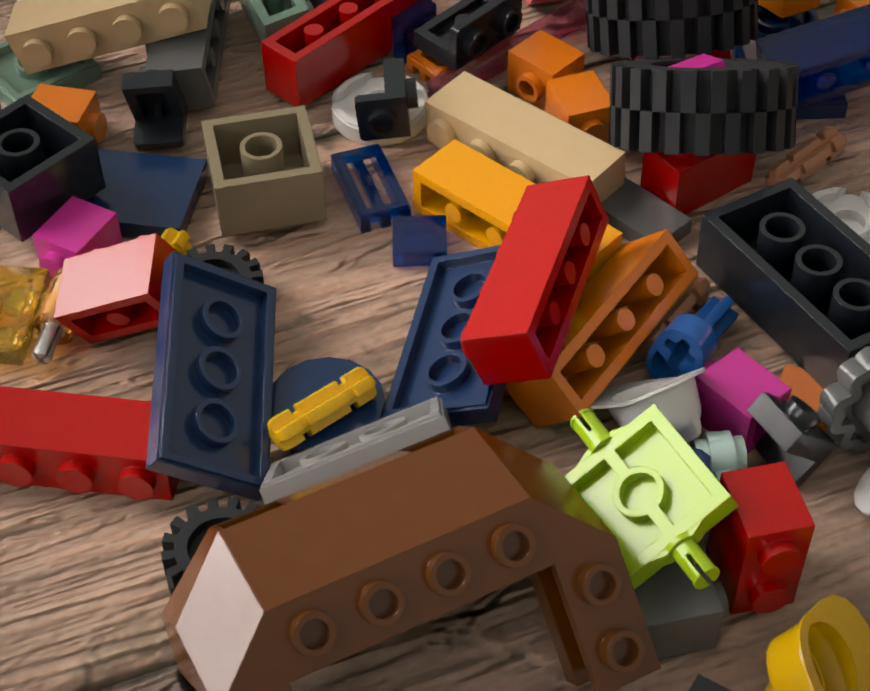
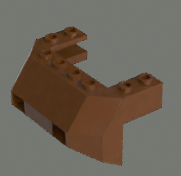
[161,426,661,691]

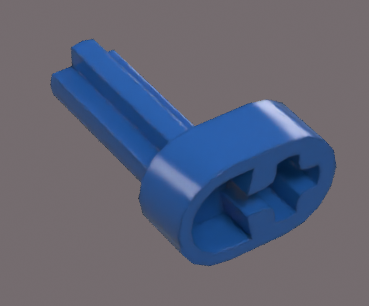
[645,295,739,379]

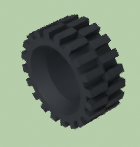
[585,0,758,59]
[609,57,799,156]

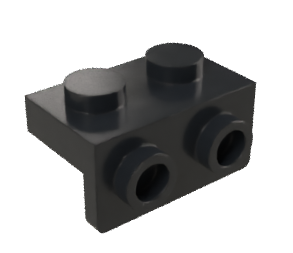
[414,0,522,71]

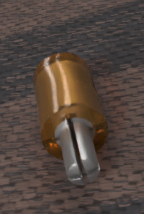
[31,268,75,365]

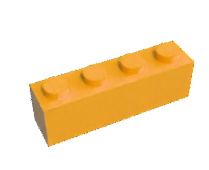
[413,139,623,286]

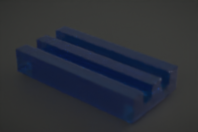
[330,144,412,234]

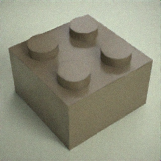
[201,105,327,237]

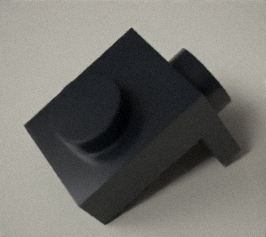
[355,58,419,141]
[121,69,188,150]
[747,391,838,487]

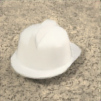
[590,367,706,443]

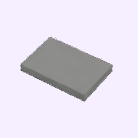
[259,396,451,504]

